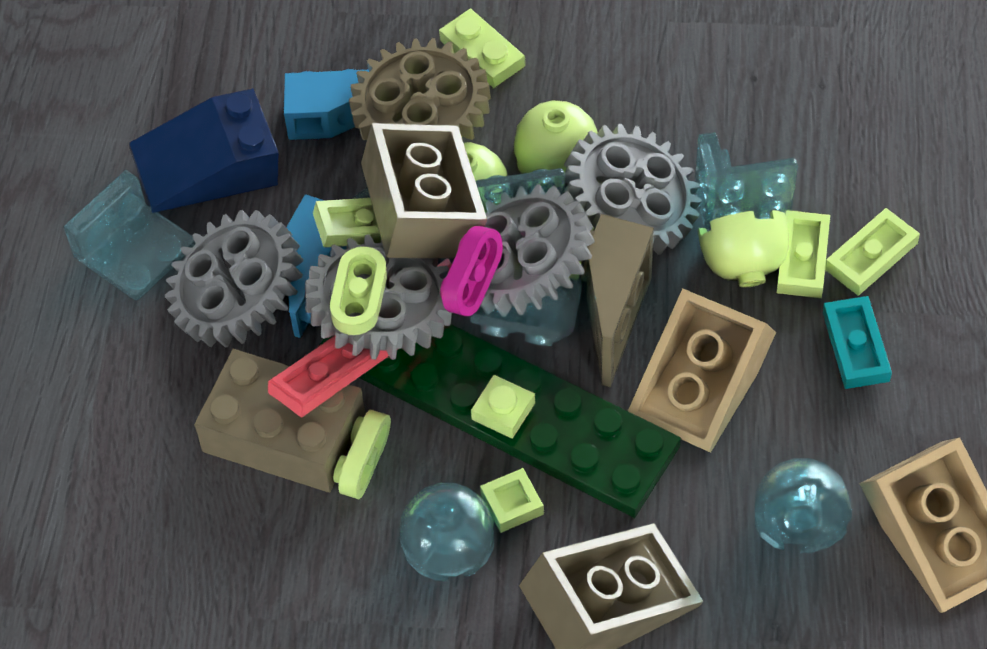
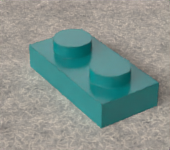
[822,296,892,389]

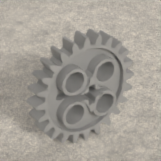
[561,124,702,255]
[449,184,595,317]
[165,210,303,347]
[305,234,452,360]

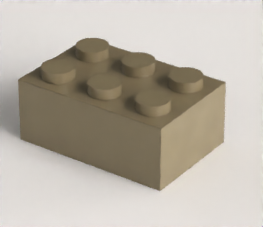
[361,123,487,259]
[194,349,366,493]

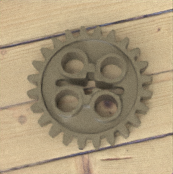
[349,38,491,140]

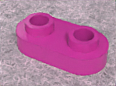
[440,226,503,316]

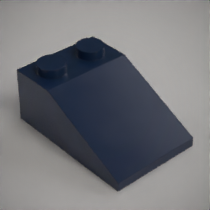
[129,88,279,213]

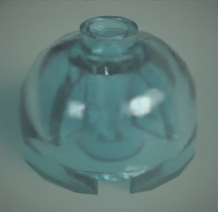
[754,458,852,553]
[400,482,494,581]

